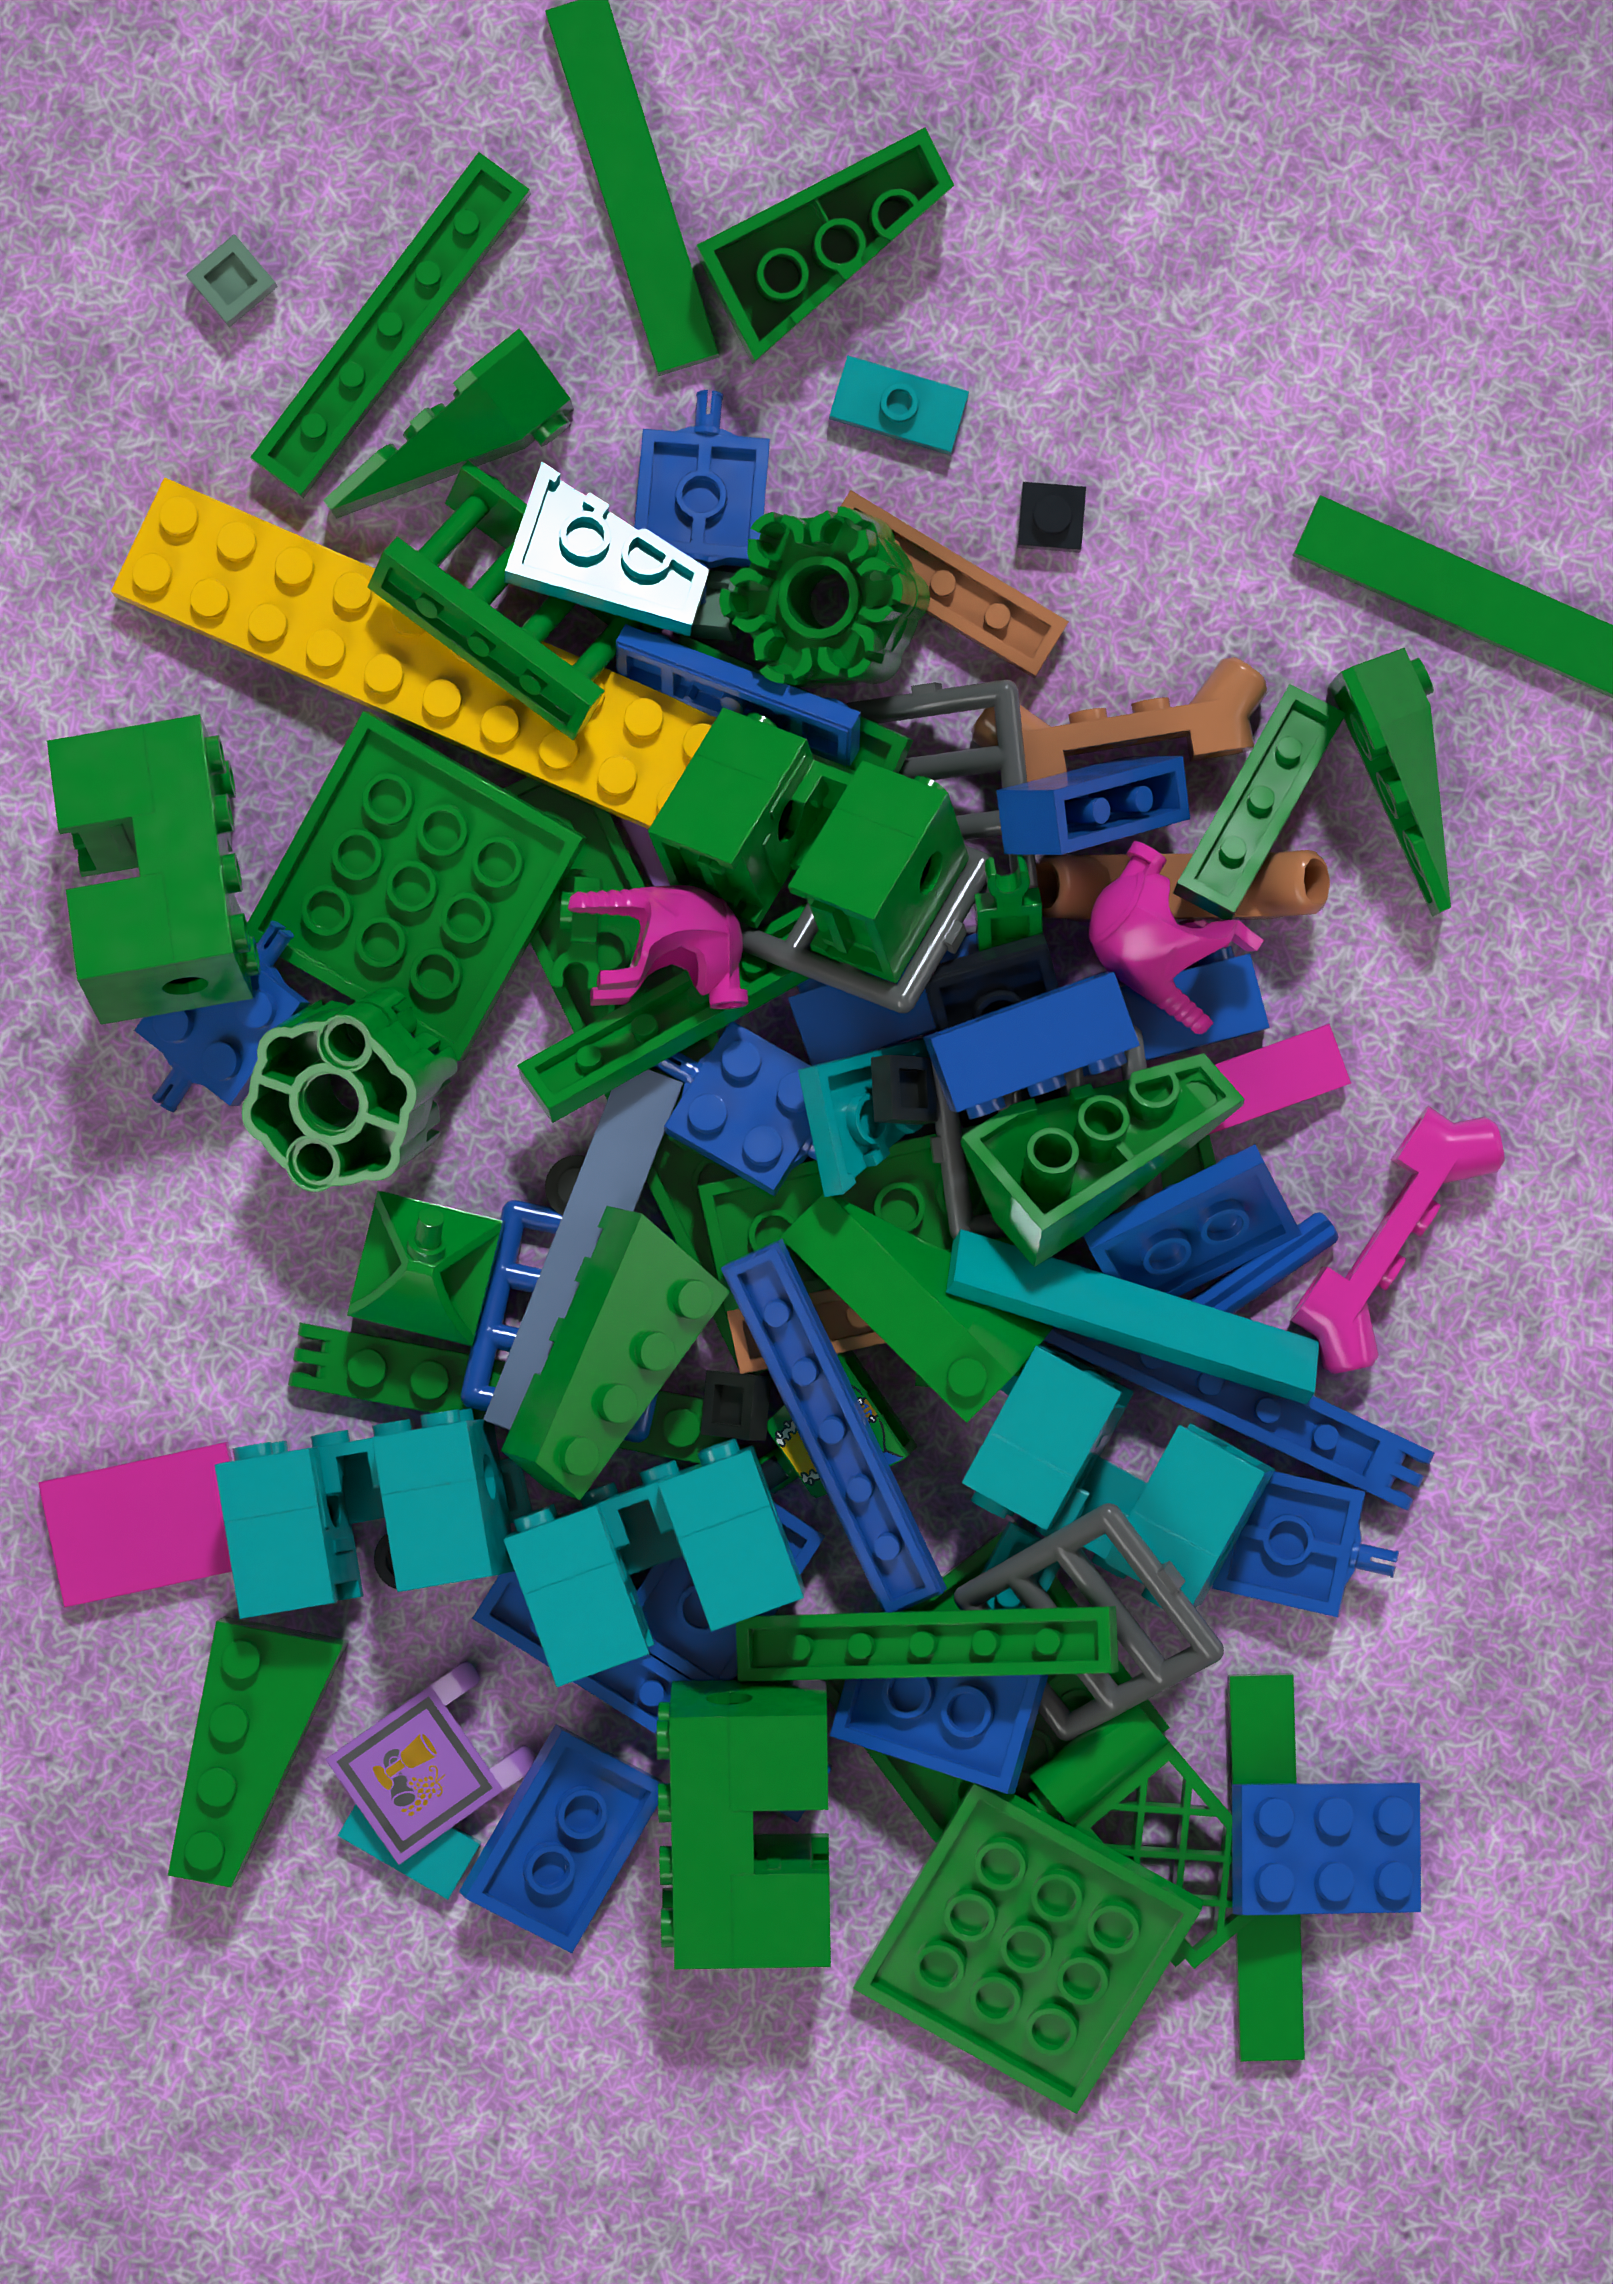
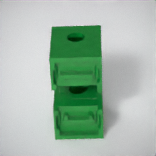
[648,707,969,984]
[47,714,261,1025]
[657,1679,831,1970]

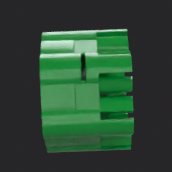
[719,506,930,689]
[242,988,458,1192]

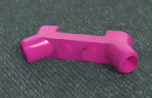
[1290,1106,1505,1374]

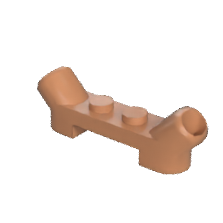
[971,657,1268,782]
[1036,850,1330,922]

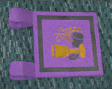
[325,1661,536,1865]

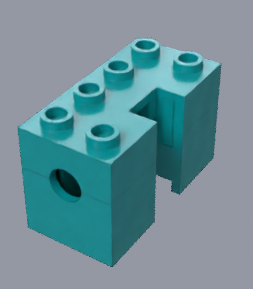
[962,1346,1275,1609]
[214,1408,515,1619]
[503,1438,805,1687]

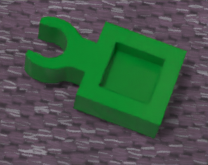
[974,855,1043,952]

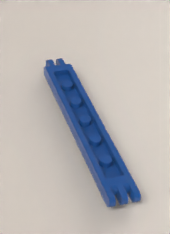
[1043,1326,1435,1511]

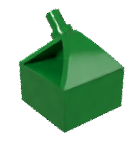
[347,1190,506,1346]

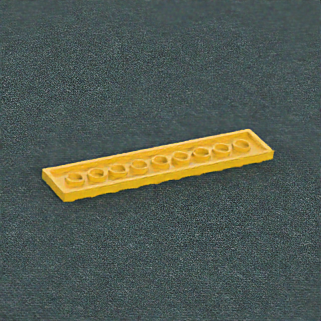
[111,477,716,829]

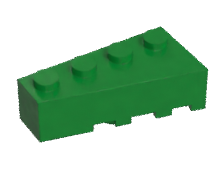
[694,127,954,364]
[167,1616,349,1888]

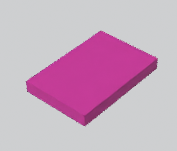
[38,1442,232,1608]

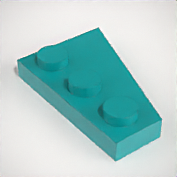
[798,1037,930,1197]

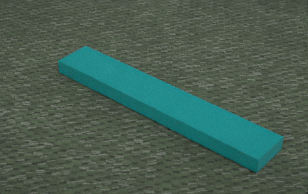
[946,1229,1319,1404]

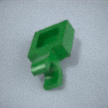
[551,876,603,990]

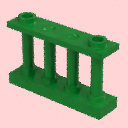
[367,461,664,740]

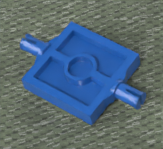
[634,390,770,605]
[134,920,310,1112]
[653,1021,817,1197]
[1212,1471,1399,1618]

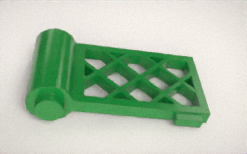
[1028,1705,1257,1969]

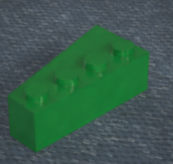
[501,1206,730,1500]

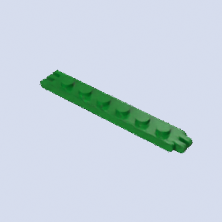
[288,1322,756,1463]

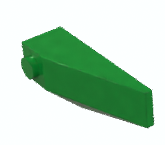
[323,328,574,519]
[1328,647,1451,917]
[960,1053,1245,1267]
[779,1193,1054,1423]

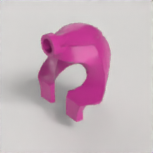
[1089,841,1264,1034]
[568,885,749,1009]

